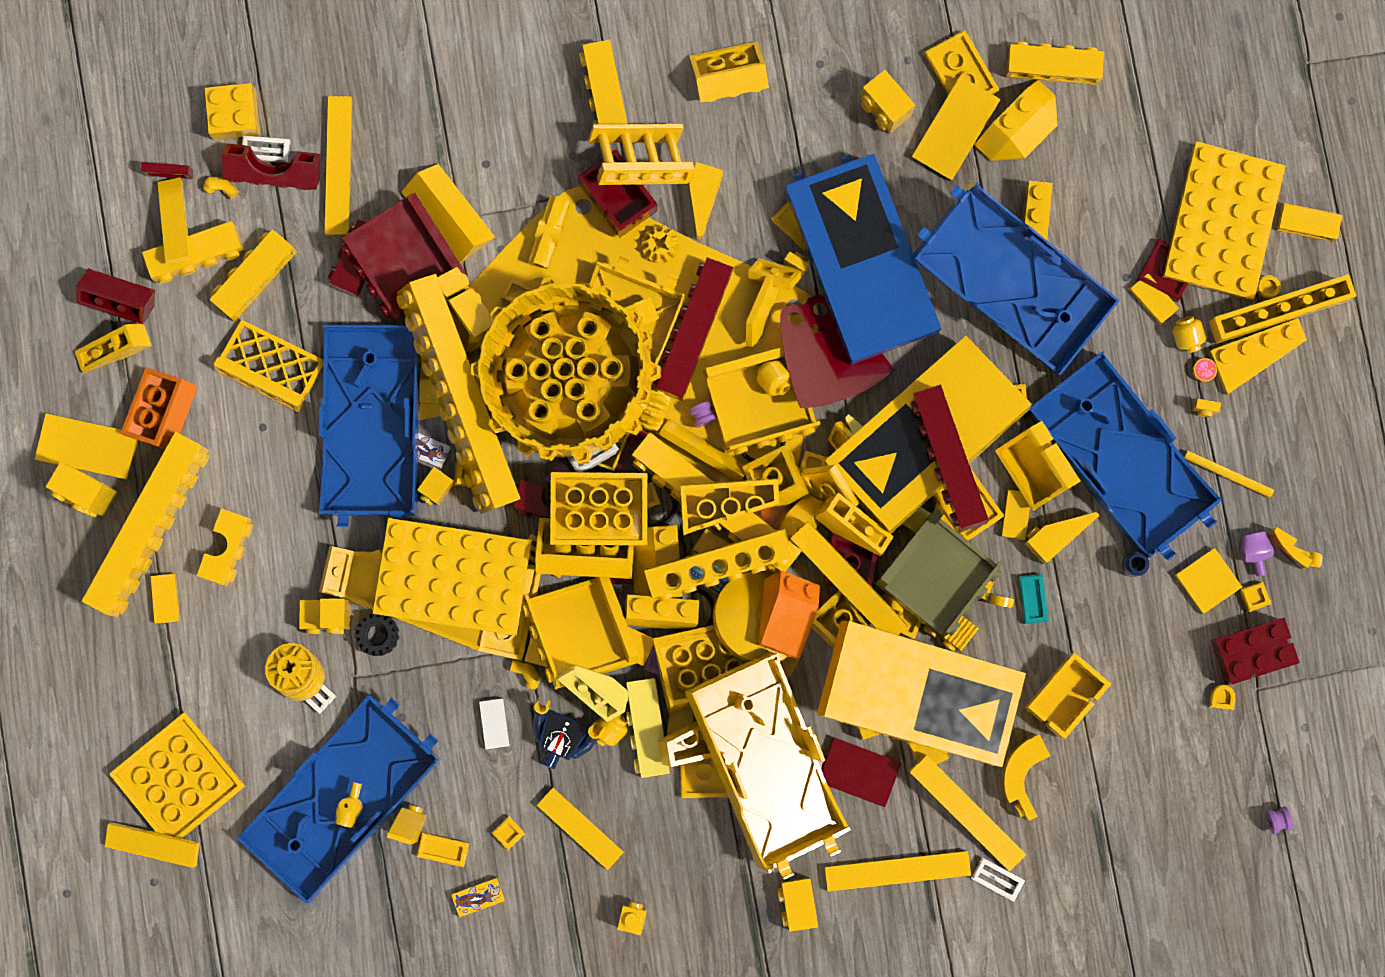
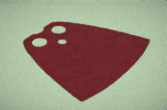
[780,295,895,408]

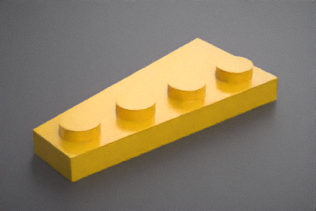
[1209,318,1307,395]

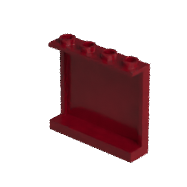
[340,193,466,319]

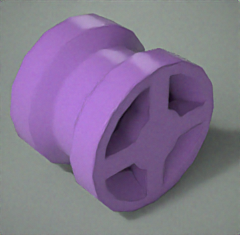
[688,401,716,428]
[1266,806,1293,834]

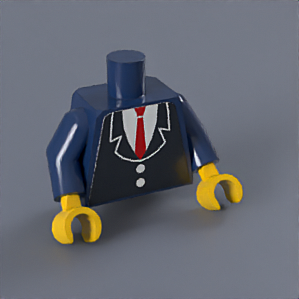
[533,697,605,770]

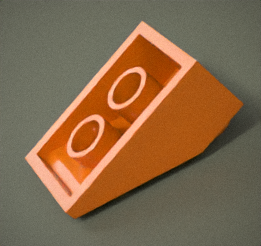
[758,571,820,659]

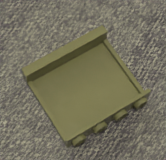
[875,508,1004,639]

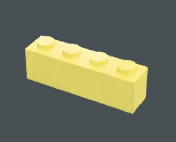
[625,678,670,778]

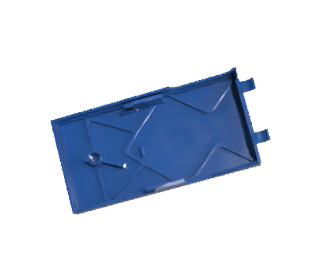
[319,325,420,527]

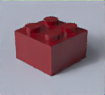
[823,535,878,588]

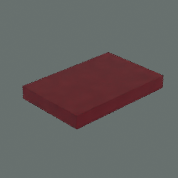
[822,737,902,807]

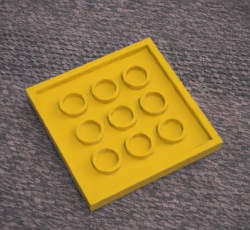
[110,712,246,839]

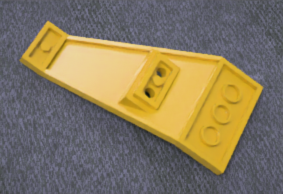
[319,546,541,660]

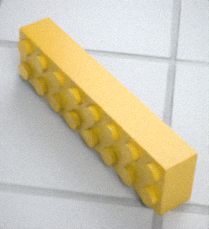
[82,432,210,617]
[632,433,801,575]

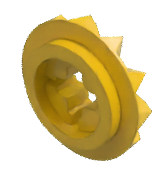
[642,226,679,263]

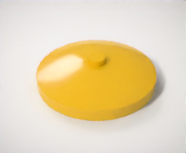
[713,572,790,663]

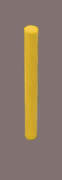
[1184,450,1274,498]

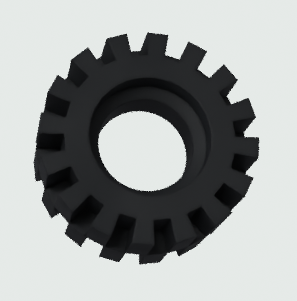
[354,613,399,656]

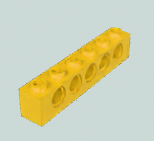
[644,528,793,601]

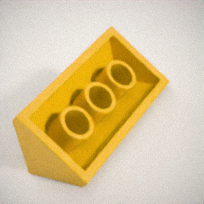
[401,164,495,264]

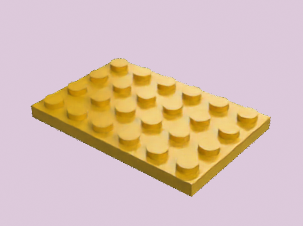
[1162,141,1285,301]
[373,518,532,636]

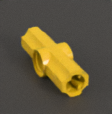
[528,196,570,269]

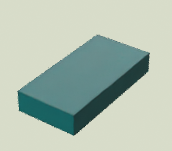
[1018,574,1049,624]

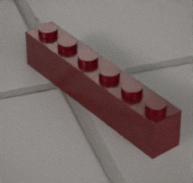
[653,257,733,401]
[910,384,989,532]

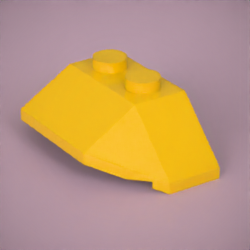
[974,79,1057,162]

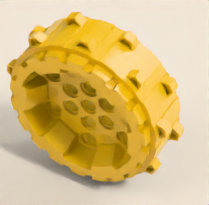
[471,276,661,465]

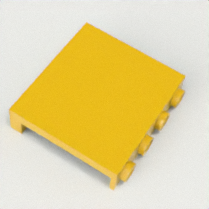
[703,347,820,455]
[521,577,639,689]

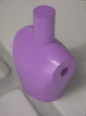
[1240,531,1274,576]

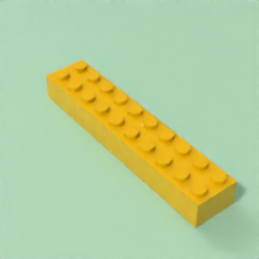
[397,274,520,514]

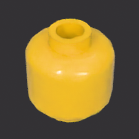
[1172,316,1206,353]
[757,361,791,396]
[594,714,628,746]

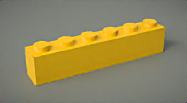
[1209,274,1356,344]

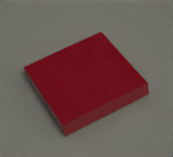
[1136,239,1188,302]

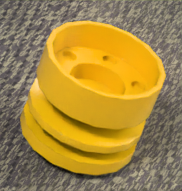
[265,643,325,701]

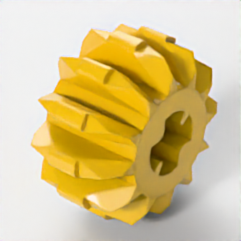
[638,390,670,431]

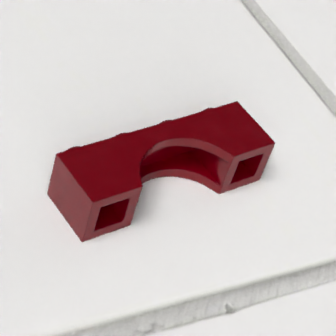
[222,143,320,191]

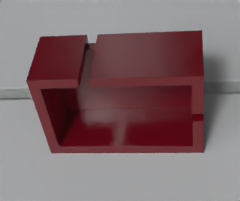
[578,149,658,238]
[1211,617,1300,685]

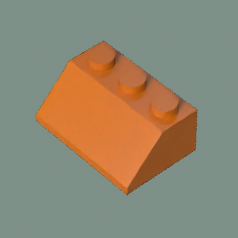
[120,367,198,450]

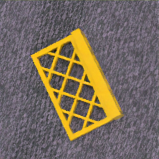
[213,319,324,413]

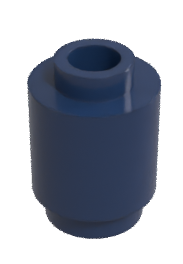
[1122,552,1149,577]

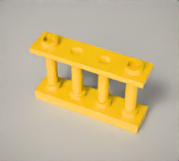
[588,123,695,185]

